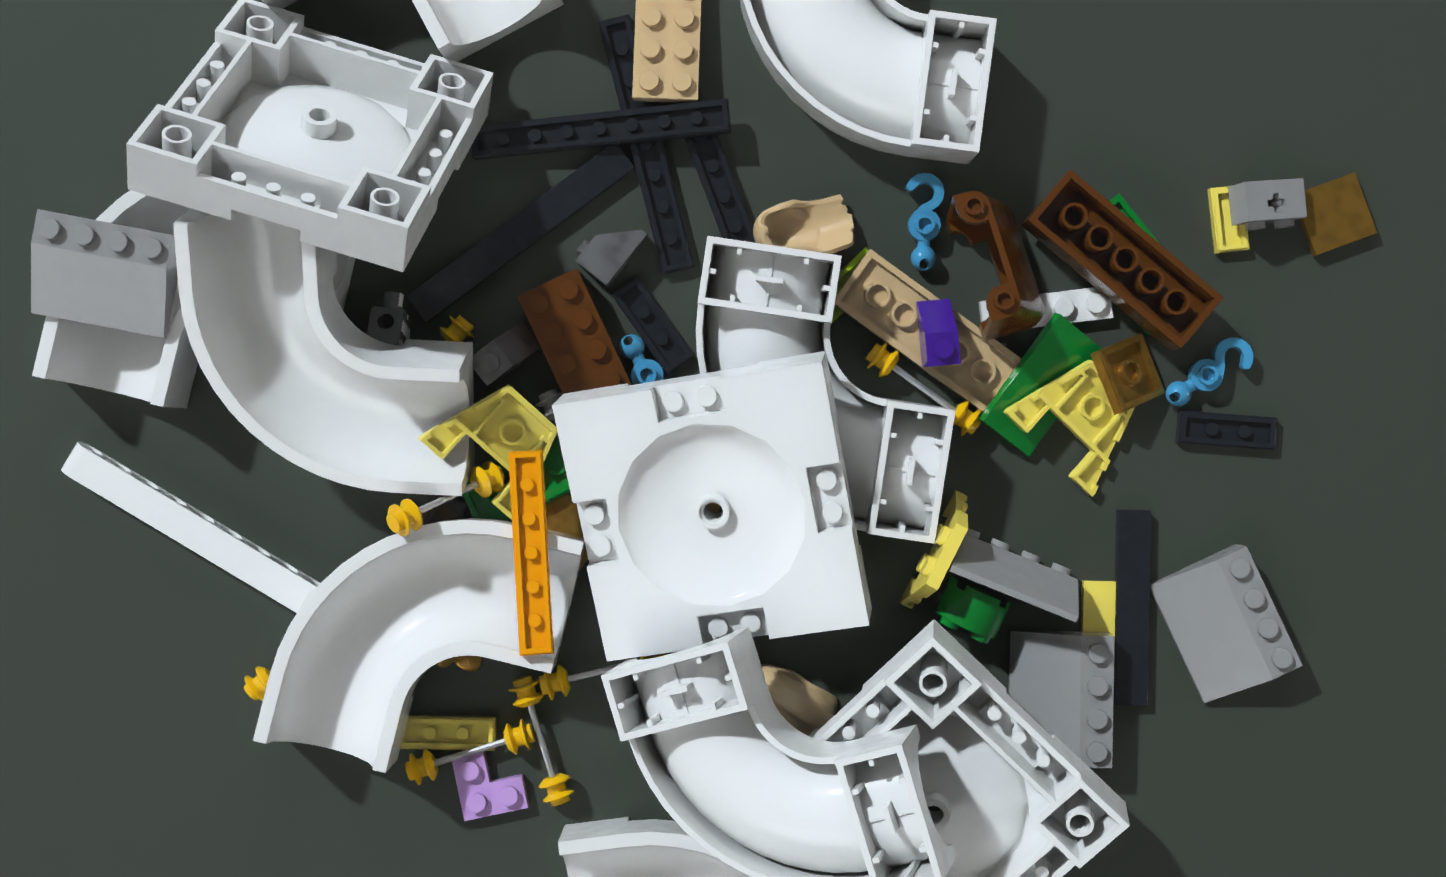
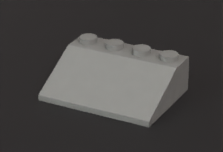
[31,209,178,339]
[948,528,1079,622]
[1150,544,1303,703]
[1008,630,1114,768]

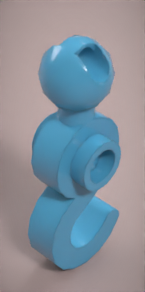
[905,173,945,271]
[619,334,664,385]
[1166,337,1253,406]

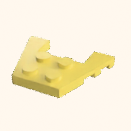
[1003,360,1135,497]
[418,384,557,520]
[899,490,968,609]

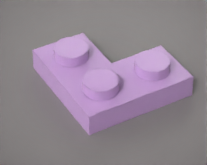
[452,751,529,821]

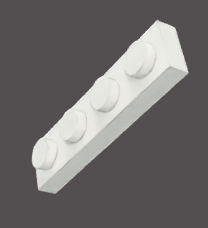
[978,287,1113,328]

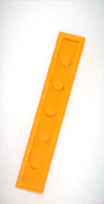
[508,450,554,656]

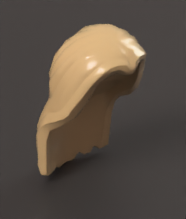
[753,194,855,254]
[761,664,838,736]

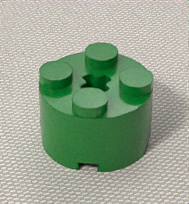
[935,573,1012,644]

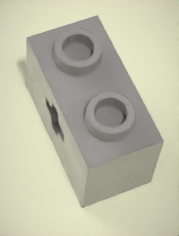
[1228,178,1307,231]

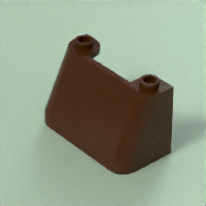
[946,191,1044,341]

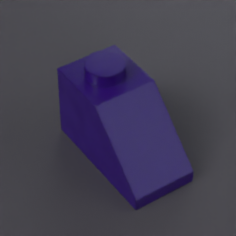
[916,299,961,367]

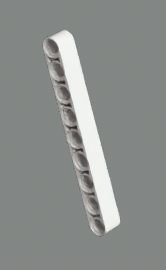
[61,441,320,613]

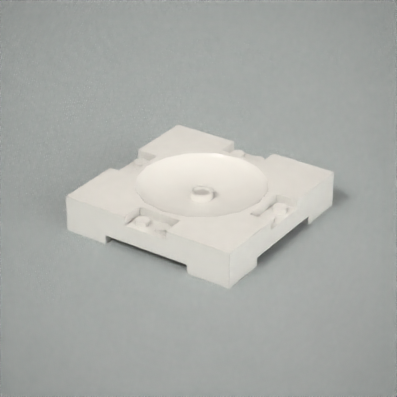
[126,0,494,272]
[552,351,872,661]
[809,619,1130,877]

